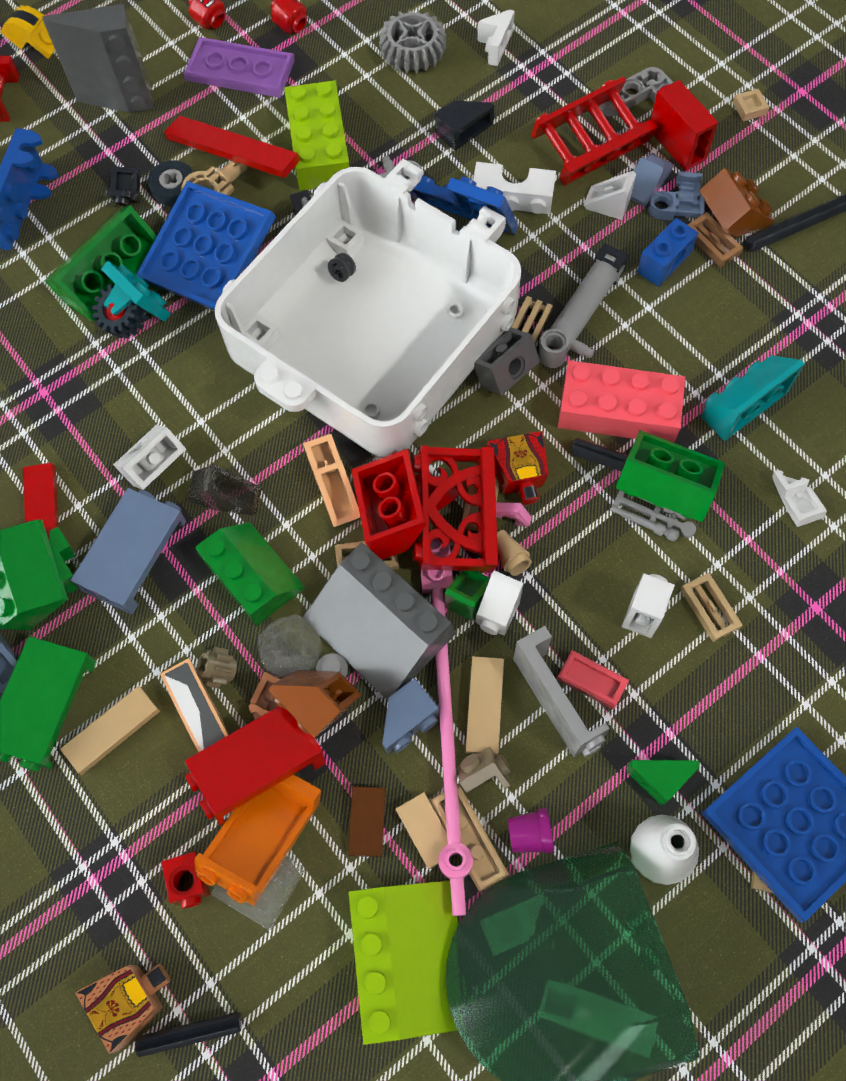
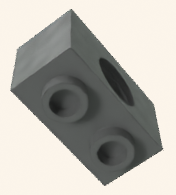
[474,327,540,396]

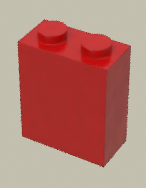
[651,80,718,171]

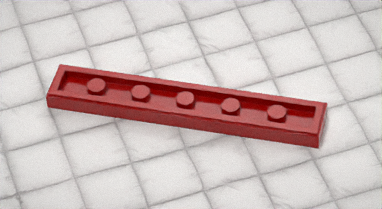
[164,116,300,178]

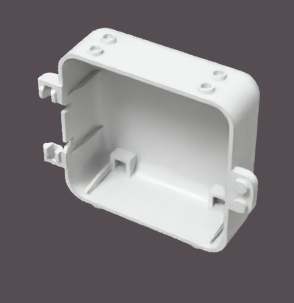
[215,159,521,457]

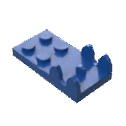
[0,128,59,251]

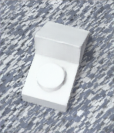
[477,10,515,66]

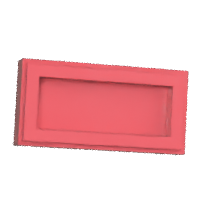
[556,650,629,710]

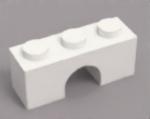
[473,162,556,214]

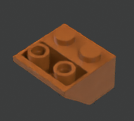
[699,168,775,237]
[268,670,361,738]

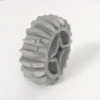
[379,9,446,73]

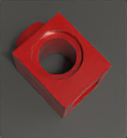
[161,851,210,909]

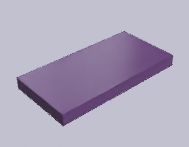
[184,37,295,98]

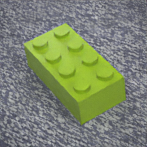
[284,80,350,191]

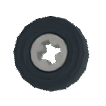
[148,160,193,206]

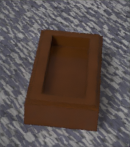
[348,787,386,857]

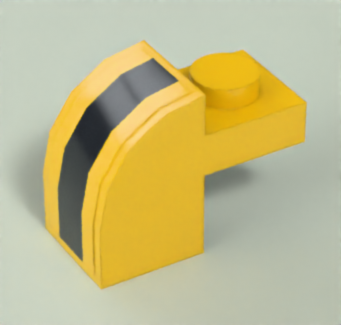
[0,5,55,59]

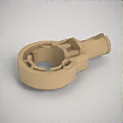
[181,161,247,196]

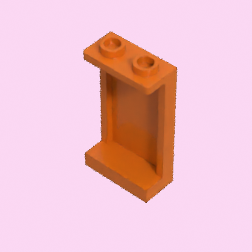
[194,775,321,906]

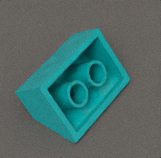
[701,355,805,441]

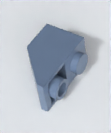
[382,678,439,754]

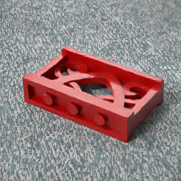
[412,445,498,573]

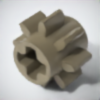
[197,647,237,688]

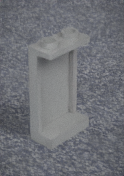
[513,626,610,757]

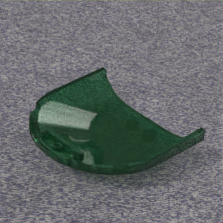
[446,842,700,1081]

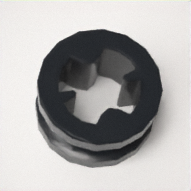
[328,253,356,282]

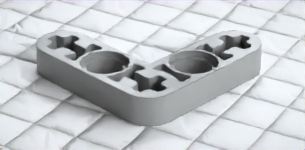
[599,67,673,116]

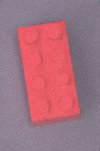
[558,360,686,443]

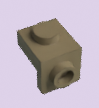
[457,747,512,793]

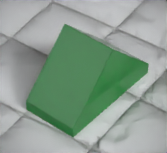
[445,571,490,621]
[626,760,699,806]

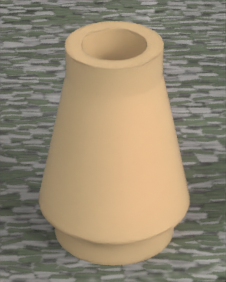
[497,530,532,576]

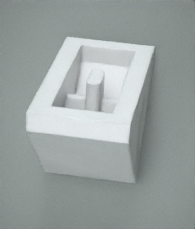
[583,171,636,220]

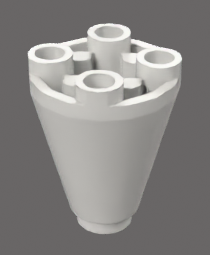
[630,814,699,885]

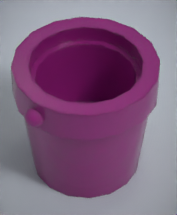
[508,807,555,854]

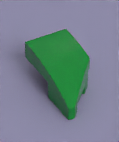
[49,527,78,594]

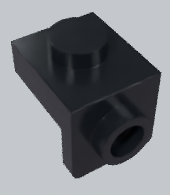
[105,166,141,206]

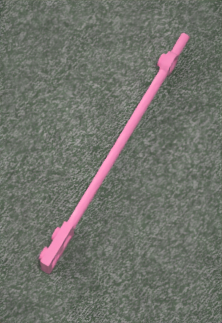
[421,539,473,916]

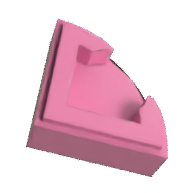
[496,502,532,527]

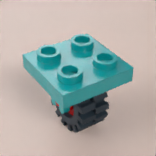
[92,261,172,338]

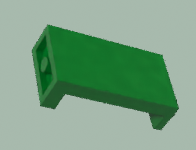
[0,636,97,772]

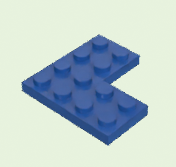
[410,175,518,235]

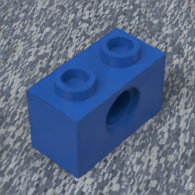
[637,218,699,287]

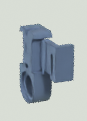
[648,171,705,220]

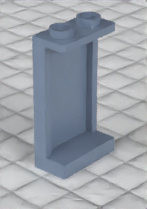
[70,488,186,615]

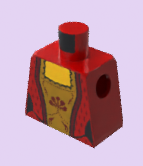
[486,431,548,505]

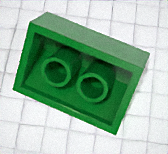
[616,430,725,522]
[0,519,68,630]
[195,522,305,626]

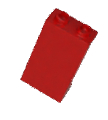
[184,706,326,826]

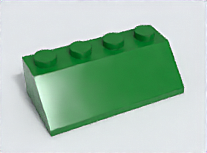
[44,205,157,322]

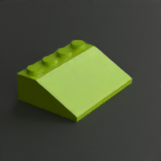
[349,881,472,1045]

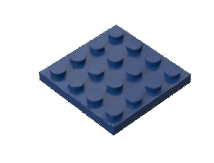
[137,181,276,311]
[701,727,846,923]

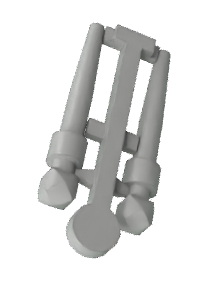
[610,490,696,542]

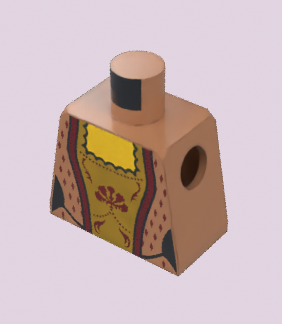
[75,964,170,1054]

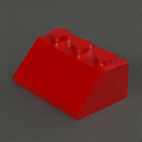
[351,449,426,560]

